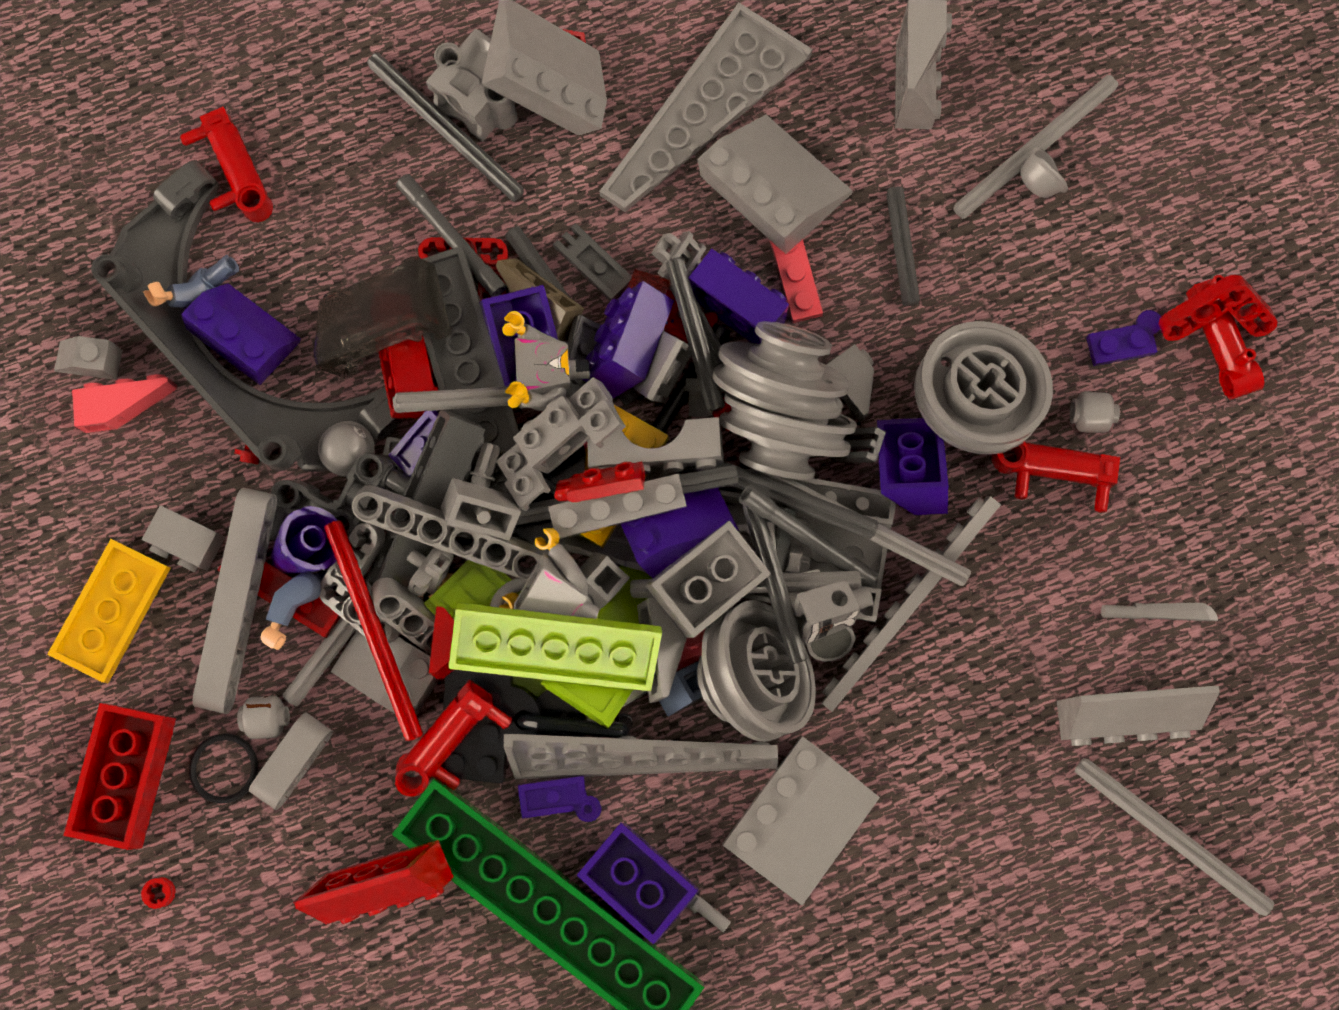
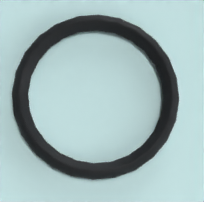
[189,733,258,804]

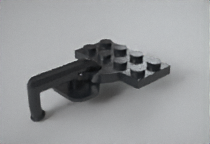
[441,670,633,784]

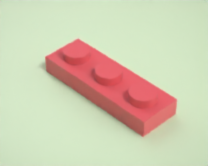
[770,239,823,323]

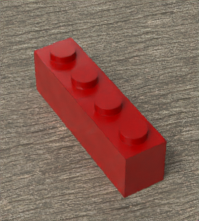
[370,292,438,418]

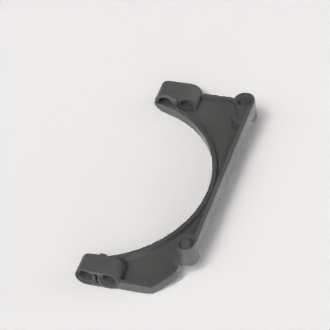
[91,160,407,472]

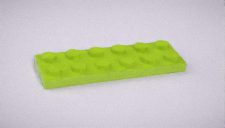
[448,603,662,691]

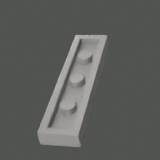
[548,474,687,539]

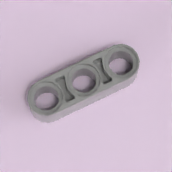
[371,577,435,654]
[249,712,333,810]

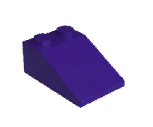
[621,488,740,579]

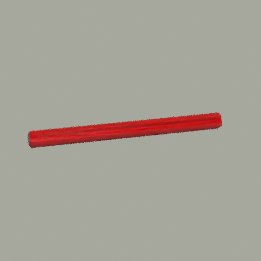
[324,520,423,741]

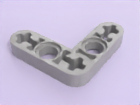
[319,523,400,643]

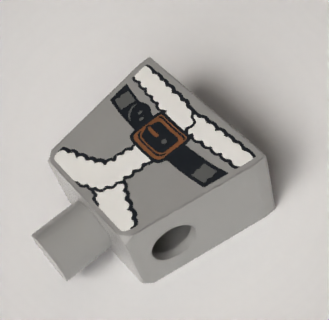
[793,580,873,645]

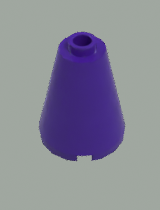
[271,506,337,574]

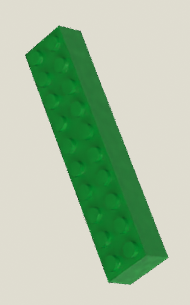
[392,779,705,1010]

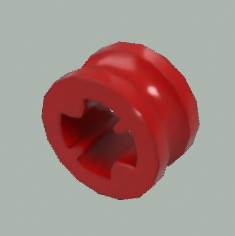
[141,877,176,909]

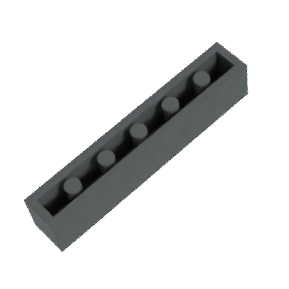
[365,410,485,600]

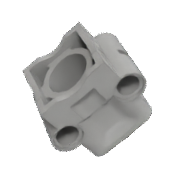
[426,29,517,142]

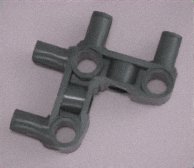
[270,453,410,571]

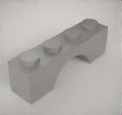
[587,417,724,475]

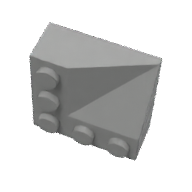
[895,0,952,129]

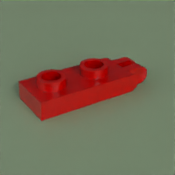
[554,461,646,503]

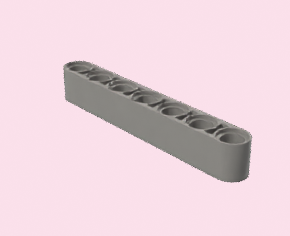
[352,485,549,581]
[192,487,277,714]

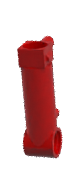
[180,106,273,222]
[1186,275,1265,400]
[991,442,1120,513]
[395,679,512,797]

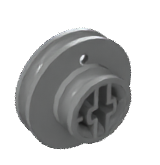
[712,321,850,420]
[914,321,1053,454]
[719,392,857,480]
[697,600,816,742]

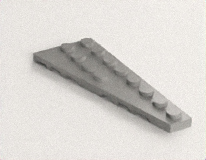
[599,2,813,212]
[822,496,1001,712]
[504,734,778,779]

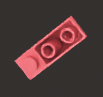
[72,374,177,433]

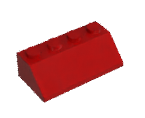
[293,840,454,924]

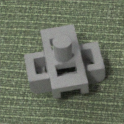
[651,231,706,285]
[407,547,454,596]

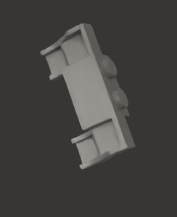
[496,377,626,511]

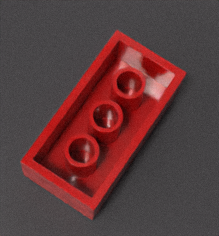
[63,703,177,850]

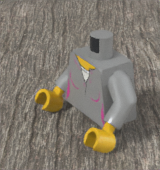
[502,311,590,412]
[499,528,599,619]

